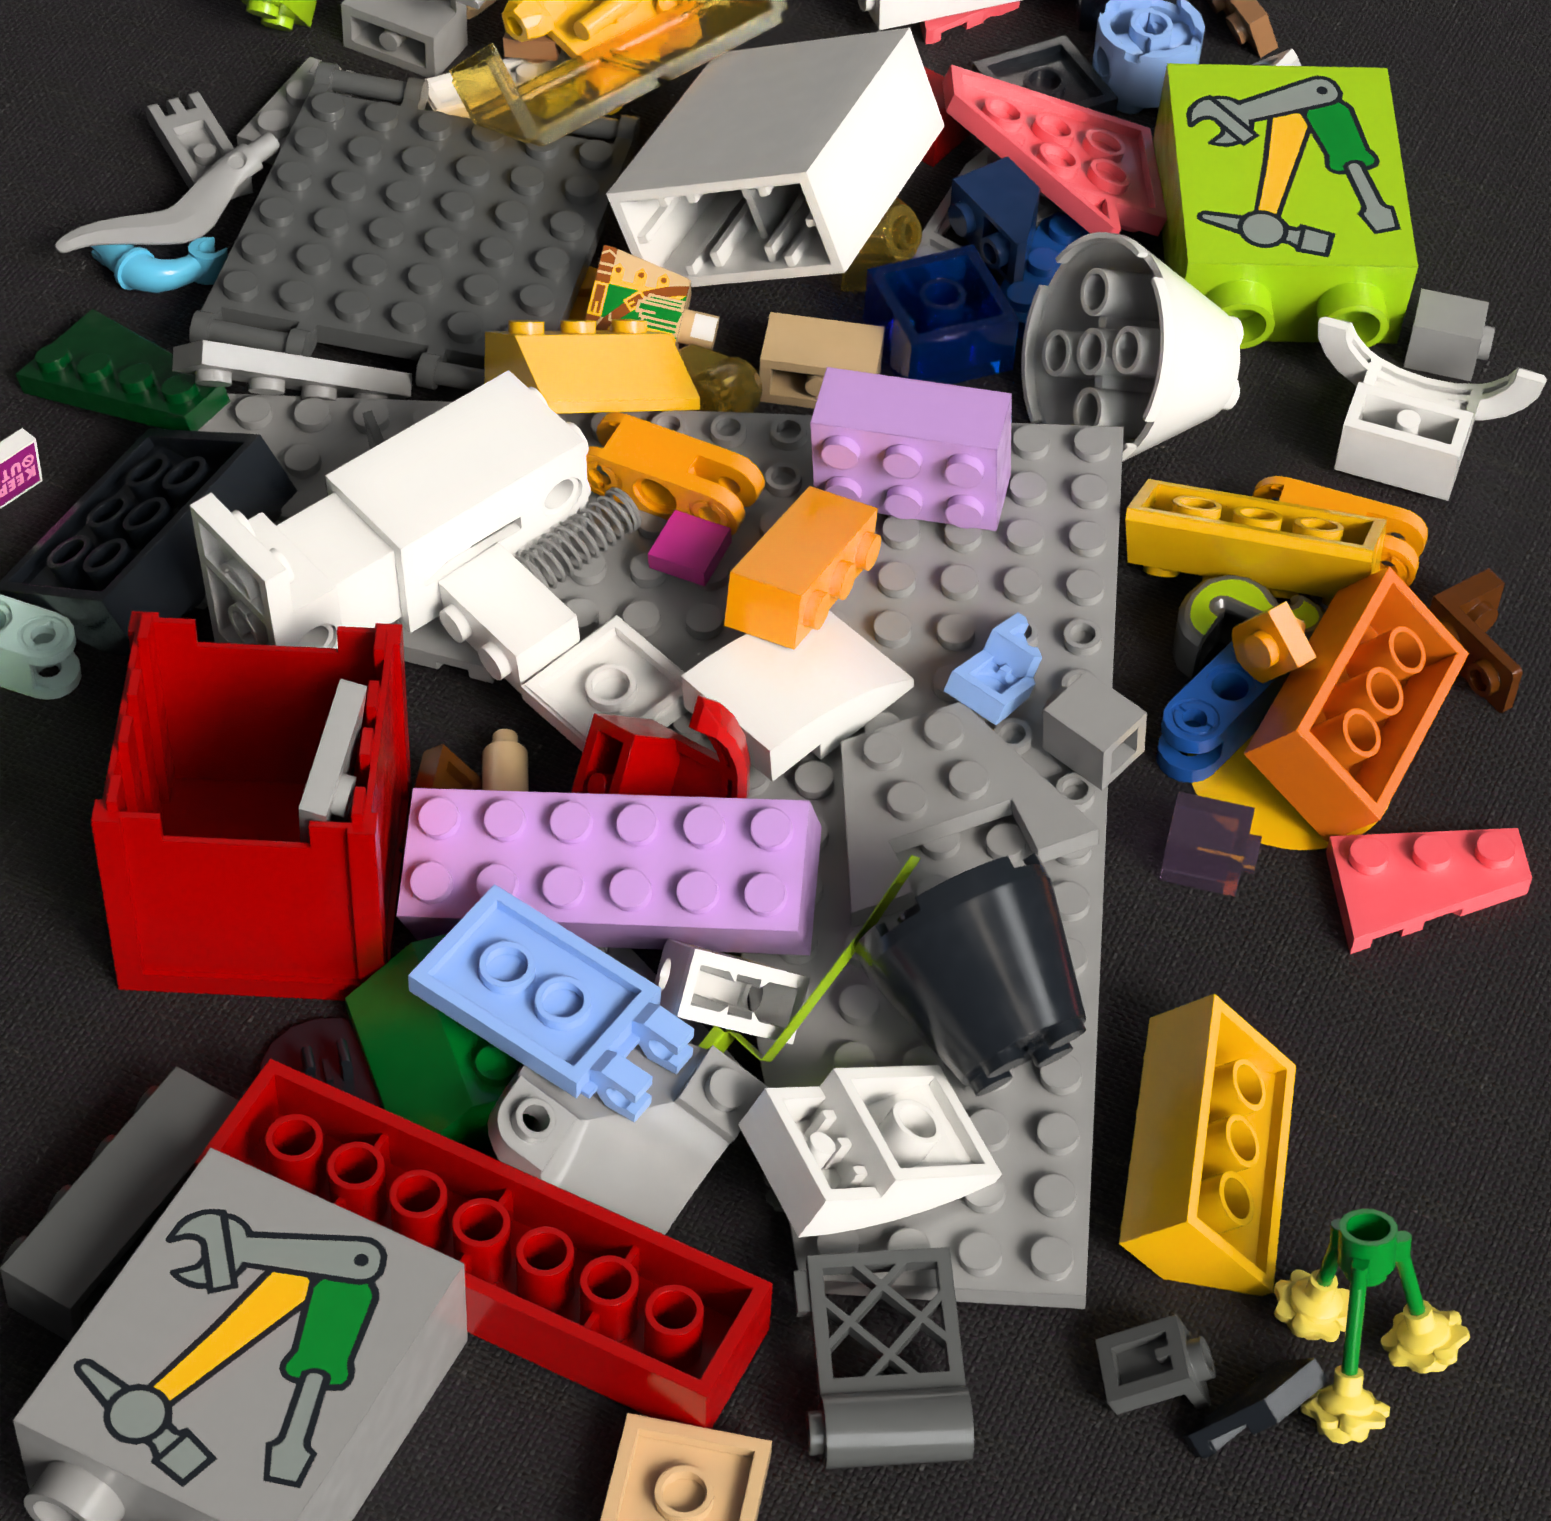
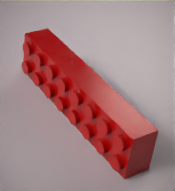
[195,1058,773,1429]

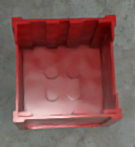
[91,611,412,1001]

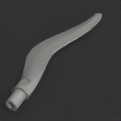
[55,132,280,253]

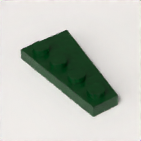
[16,309,230,431]

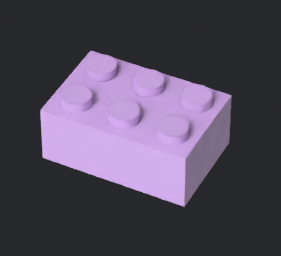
[810,367,1012,531]

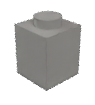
[1403,288,1495,381]
[1042,671,1147,790]

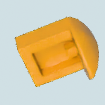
[1232,601,1316,683]

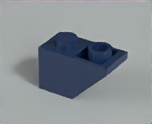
[948,156,1040,284]

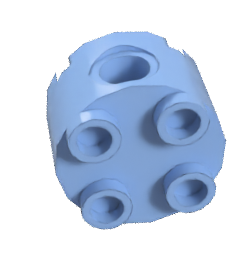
[1092,0,1205,114]

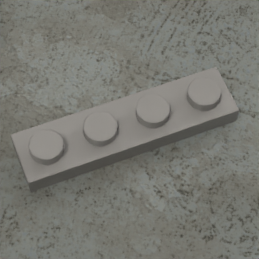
[172,340,412,401]

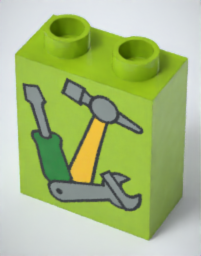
[1153,63,1418,349]

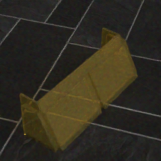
[449,0,788,147]

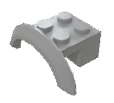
[341,0,485,78]

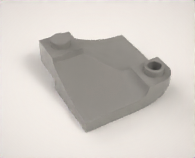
[488,1043,768,1235]

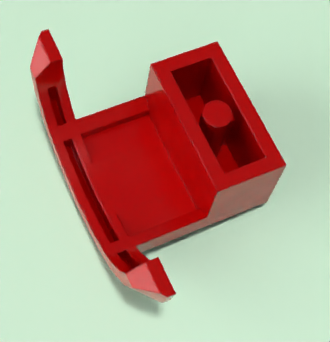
[571,695,750,798]

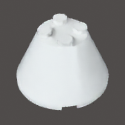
[1021,232,1243,462]

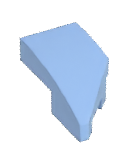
[944,612,1042,725]

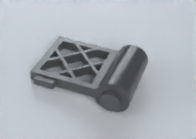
[793,1247,974,1470]

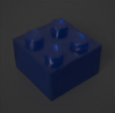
[863,245,1019,385]

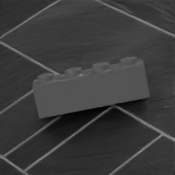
[0,1066,239,1342]

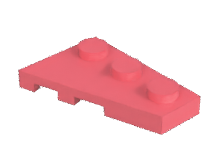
[1326,828,1532,954]

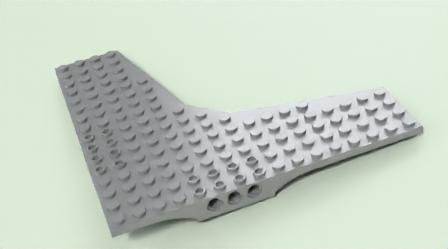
[195,393,1124,1309]

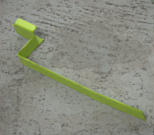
[699,855,921,1062]

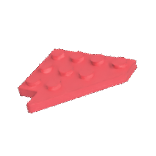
[943,64,1167,236]

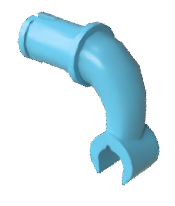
[91,237,228,293]

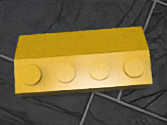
[1125,479,1387,606]
[1119,993,1296,1296]

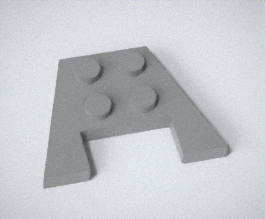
[841,702,1099,928]

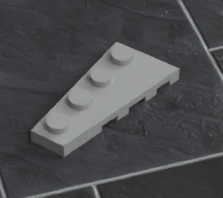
[298,678,367,843]

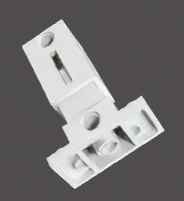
[190,370,591,649]

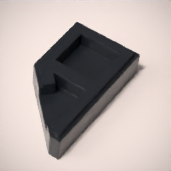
[1183,1358,1328,1458]

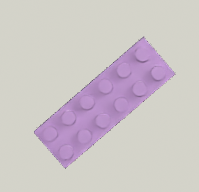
[397,788,822,955]

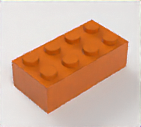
[1243,566,1469,842]

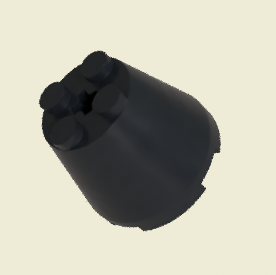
[854,853,1086,1096]

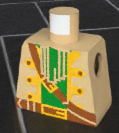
[585,245,720,350]

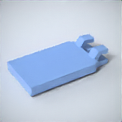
[408,884,694,1123]

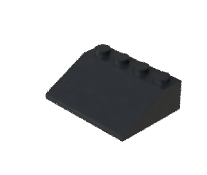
[0,428,298,656]

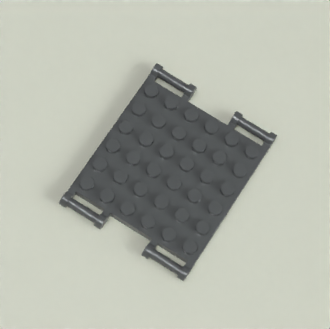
[189,61,641,391]

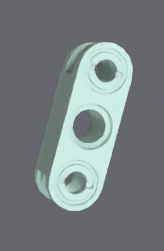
[0,594,82,700]

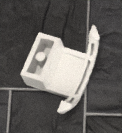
[1318,317,1547,501]

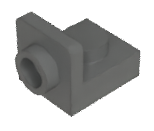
[1095,1314,1216,1415]

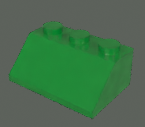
[345,934,535,1151]

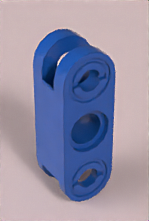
[1156,641,1291,783]

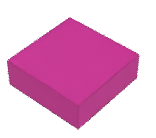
[648,510,732,586]

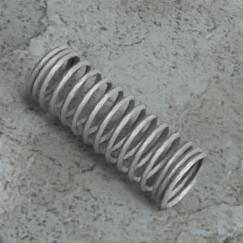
[515,487,642,589]

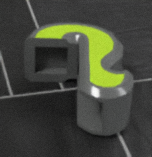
[1171,574,1325,680]

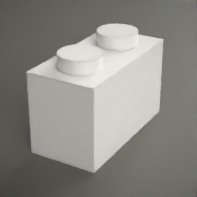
[438,542,580,694]

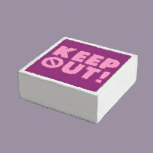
[0,428,43,509]

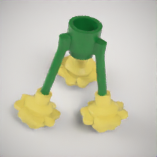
[1274,1209,1470,1444]

